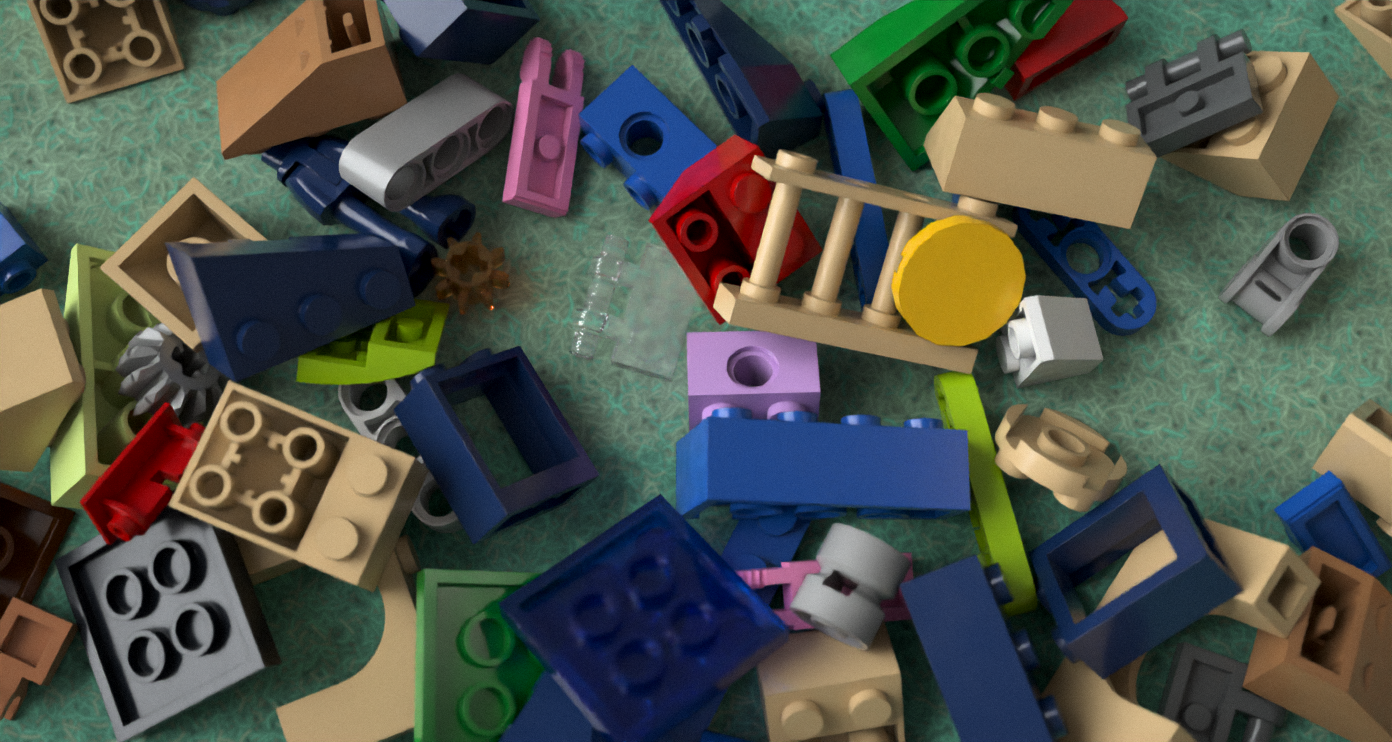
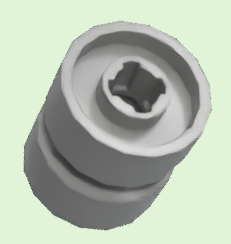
[789,523,911,651]

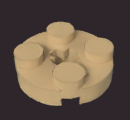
[994,404,1127,512]

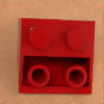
[649,135,823,325]

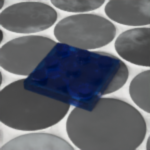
[499,494,789,742]

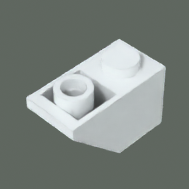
[996,295,1104,388]

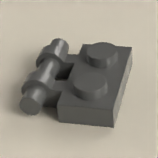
[1125,29,1263,158]
[1157,642,1287,742]

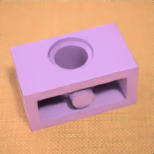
[687,331,821,432]

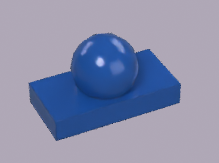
[1274,470,1392,578]

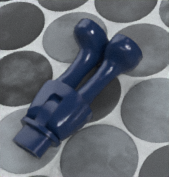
[261,134,476,298]

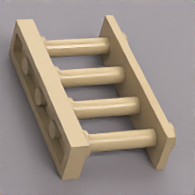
[713,149,1018,374]

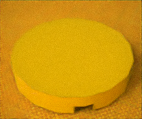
[891,215,1026,347]

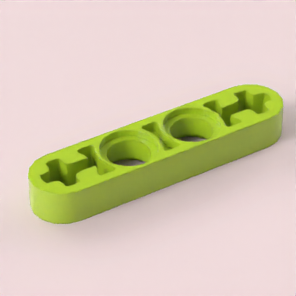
[934,371,1037,617]

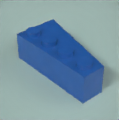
[676,408,970,520]

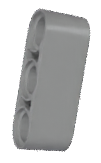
[339,73,515,212]

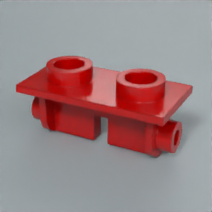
[79,402,206,545]

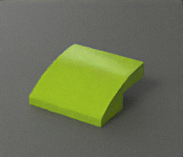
[296,299,450,385]

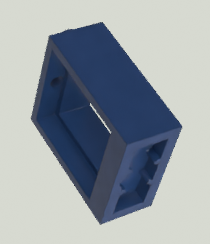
[394,346,600,545]
[1028,464,1244,680]

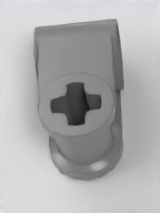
[1218,213,1339,337]

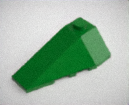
[830,0,1074,172]

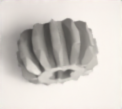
[115,323,234,429]

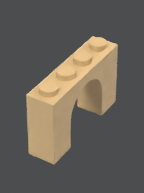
[1041,518,1321,742]
[234,534,421,742]

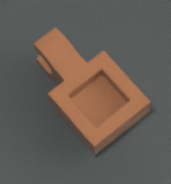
[0,597,78,721]

